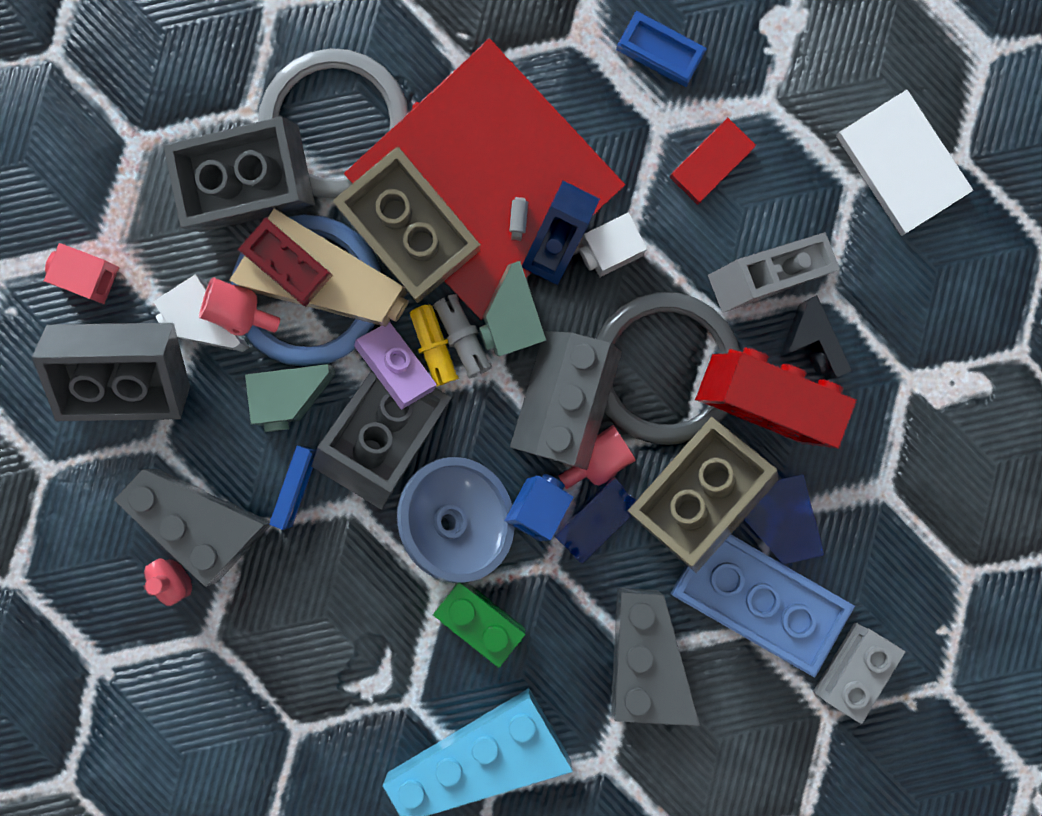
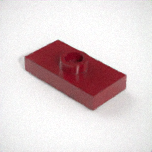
[238,217,333,307]

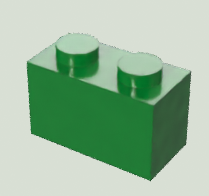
[433,582,525,668]

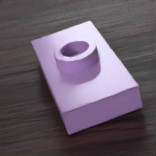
[354,322,437,410]

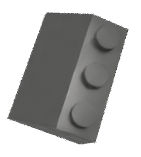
[510,331,622,470]

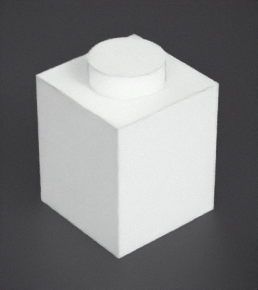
[579,212,647,277]

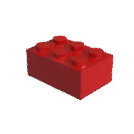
[695,348,856,448]

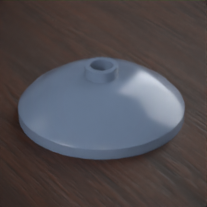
[397,457,515,583]

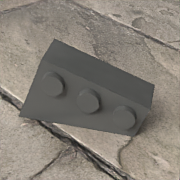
[114,469,270,587]
[611,588,700,726]

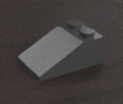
[311,370,451,510]

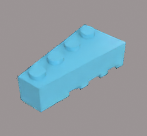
[382,688,573,816]

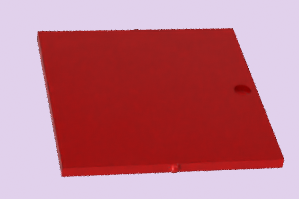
[343,38,625,320]

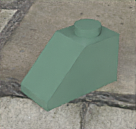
[479,261,546,356]
[245,364,335,432]

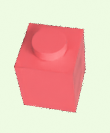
[44,243,119,304]

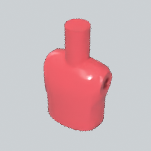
[199,277,280,336]
[558,425,636,490]
[144,558,192,606]

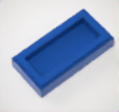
[616,11,707,87]
[269,446,316,530]

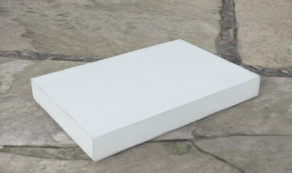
[836,90,973,236]

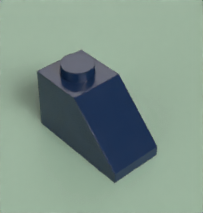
[522,181,600,285]

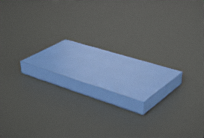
[670,535,855,678]

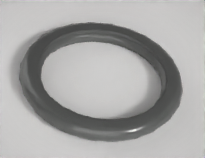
[595,292,741,445]

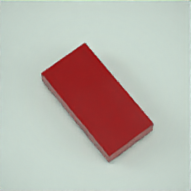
[670,117,756,205]

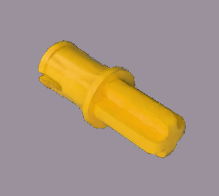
[410,304,459,387]

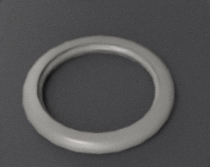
[258,48,409,199]

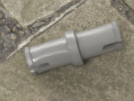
[433,294,492,379]

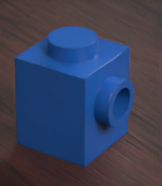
[504,474,574,541]

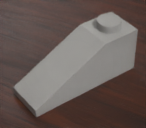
[708,232,840,313]

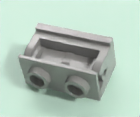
[813,622,906,724]

